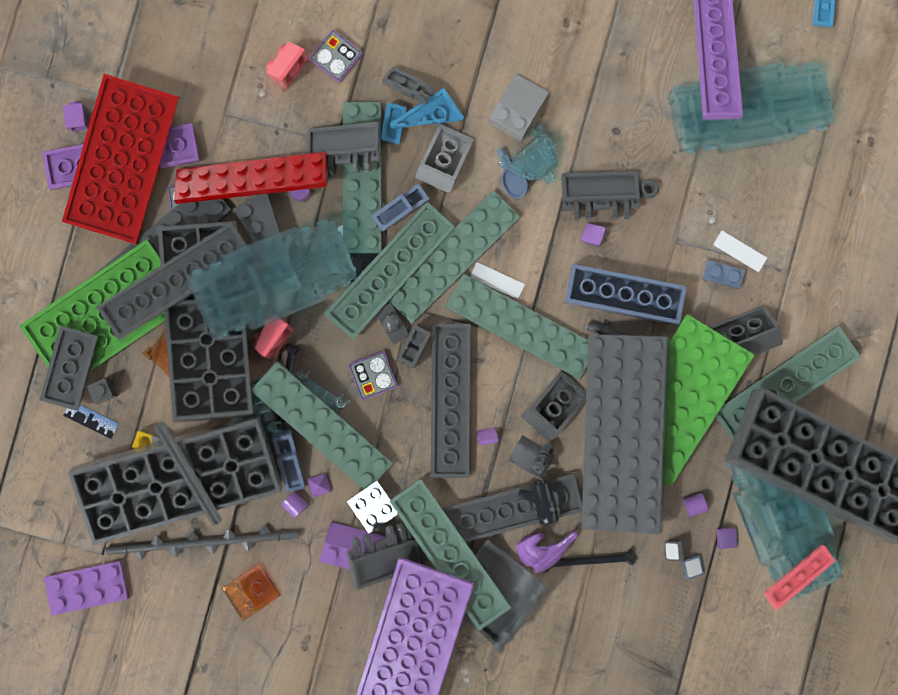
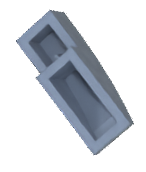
[371,183,430,232]
[272,428,305,492]

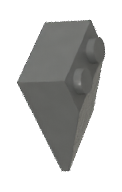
[521,371,586,442]

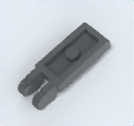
[382,66,435,105]

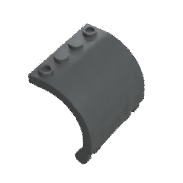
[463,539,550,654]

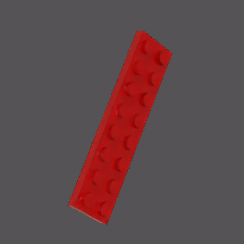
[174,152,327,204]

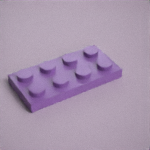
[44,560,129,616]

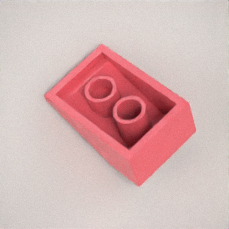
[251,314,294,360]

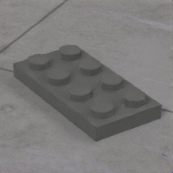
[40,326,99,411]

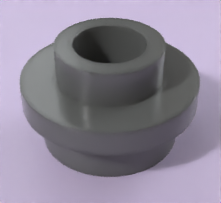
[639,180,659,199]

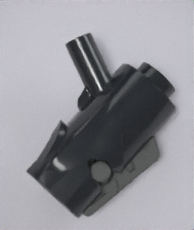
[518,479,560,525]

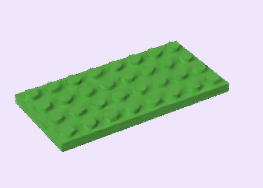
[19,240,165,372]
[664,314,755,487]

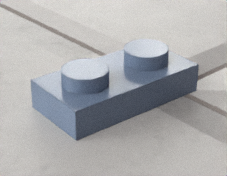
[702,260,745,289]

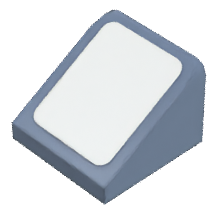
[681,555,704,580]

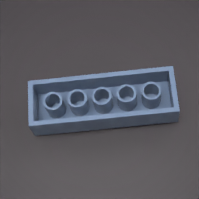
[564,264,687,326]

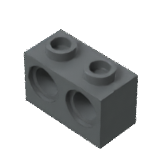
[397,325,432,369]

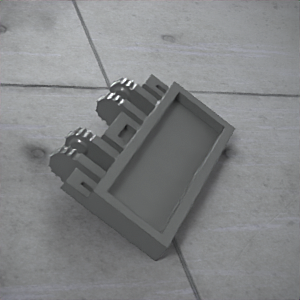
[306,122,381,175]
[561,171,640,221]
[347,522,423,590]

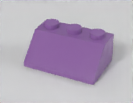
[319,522,386,569]

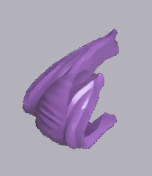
[516,529,578,574]

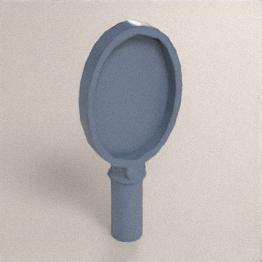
[497,148,527,199]

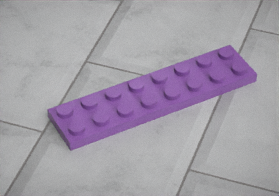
[693,0,743,120]
[42,123,200,190]

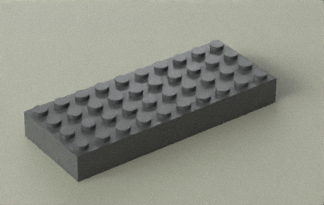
[158,221,253,423]
[581,334,669,535]
[725,388,898,544]
[68,414,282,545]

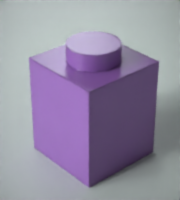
[63,101,89,132]

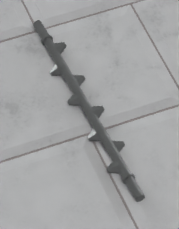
[105,526,299,559]

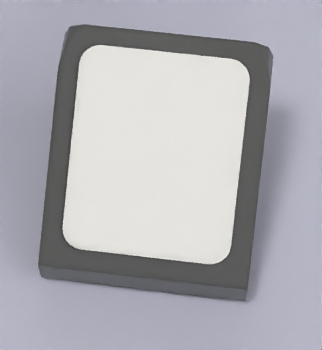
[665,540,684,562]

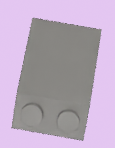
[488,74,549,142]
[415,124,474,193]

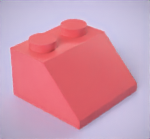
[266,42,308,90]

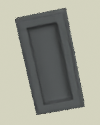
[376,302,409,345]

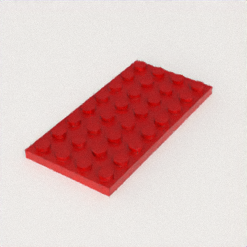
[62,74,180,244]

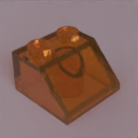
[222,563,281,621]

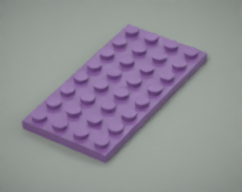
[357,557,474,695]

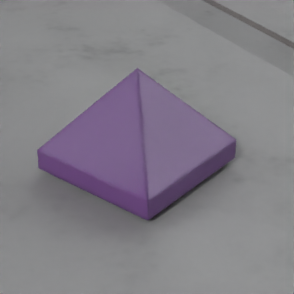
[308,473,331,497]

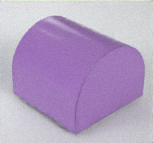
[290,189,311,202]
[281,491,308,519]
[682,493,708,517]

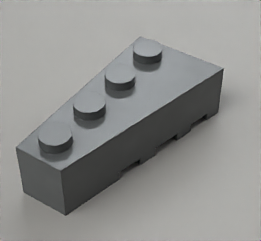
[233,194,292,276]

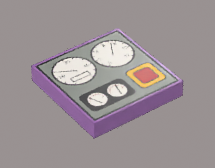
[309,30,362,83]
[348,351,398,400]

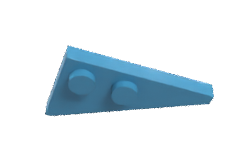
[389,88,464,129]

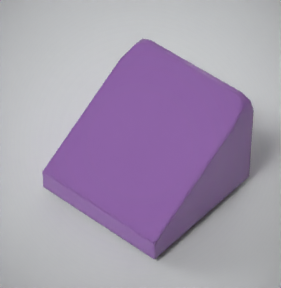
[580,223,606,247]
[477,428,498,446]
[716,528,737,549]

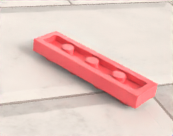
[763,545,835,610]

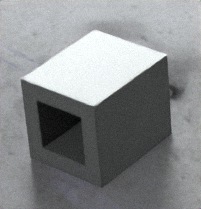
[87,378,118,404]

